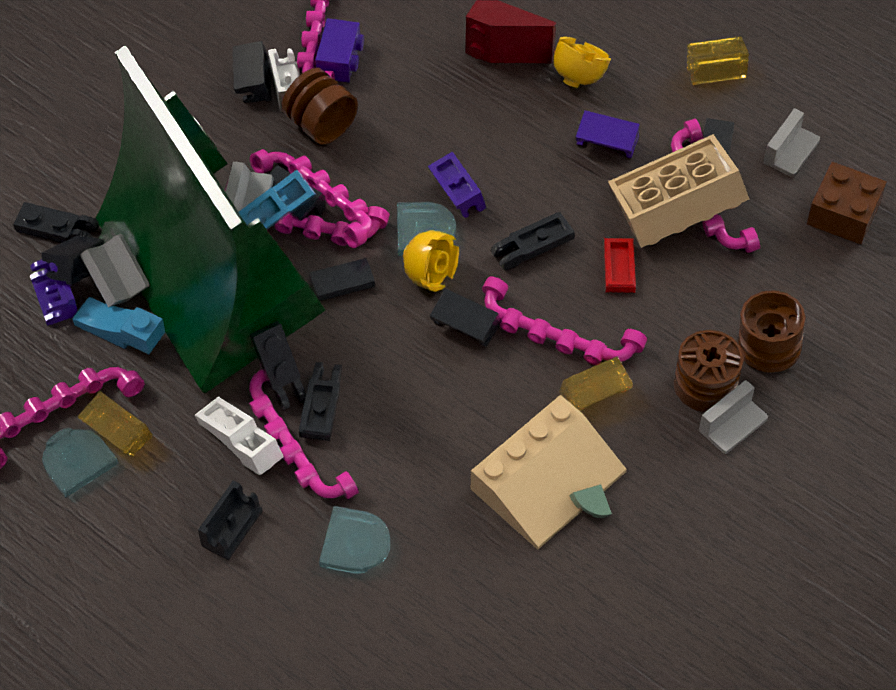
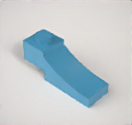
[239,170,317,229]
[73,297,165,354]

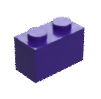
[315,18,364,82]

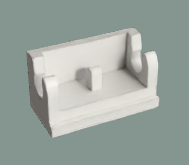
[268,48,300,112]

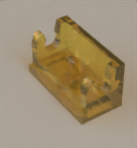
[687,36,749,85]
[559,356,633,411]
[78,391,153,457]

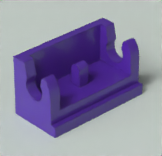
[576,110,640,158]
[428,152,487,218]
[30,260,78,325]

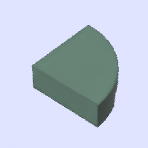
[569,484,612,518]

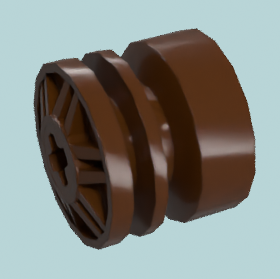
[282,68,358,145]
[738,290,806,373]
[673,330,744,412]

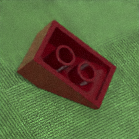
[465,0,556,63]

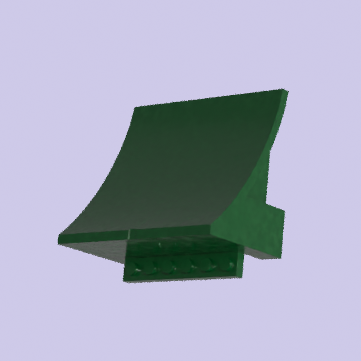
[95,45,326,394]

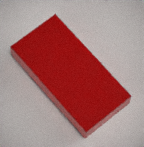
[604,238,636,293]

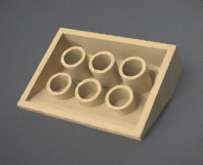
[608,134,749,248]
[471,395,627,550]

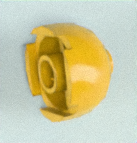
[554,37,611,88]
[403,230,459,292]

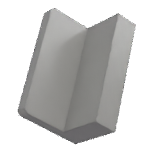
[763,108,820,177]
[226,162,274,212]
[80,234,149,307]
[699,380,768,454]

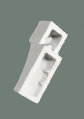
[195,397,284,475]

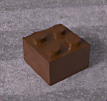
[807,162,887,245]

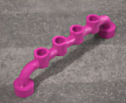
[297,0,335,79]
[671,118,760,253]
[250,149,372,248]
[225,179,390,246]
[482,277,647,365]
[249,364,359,499]
[0,367,145,469]

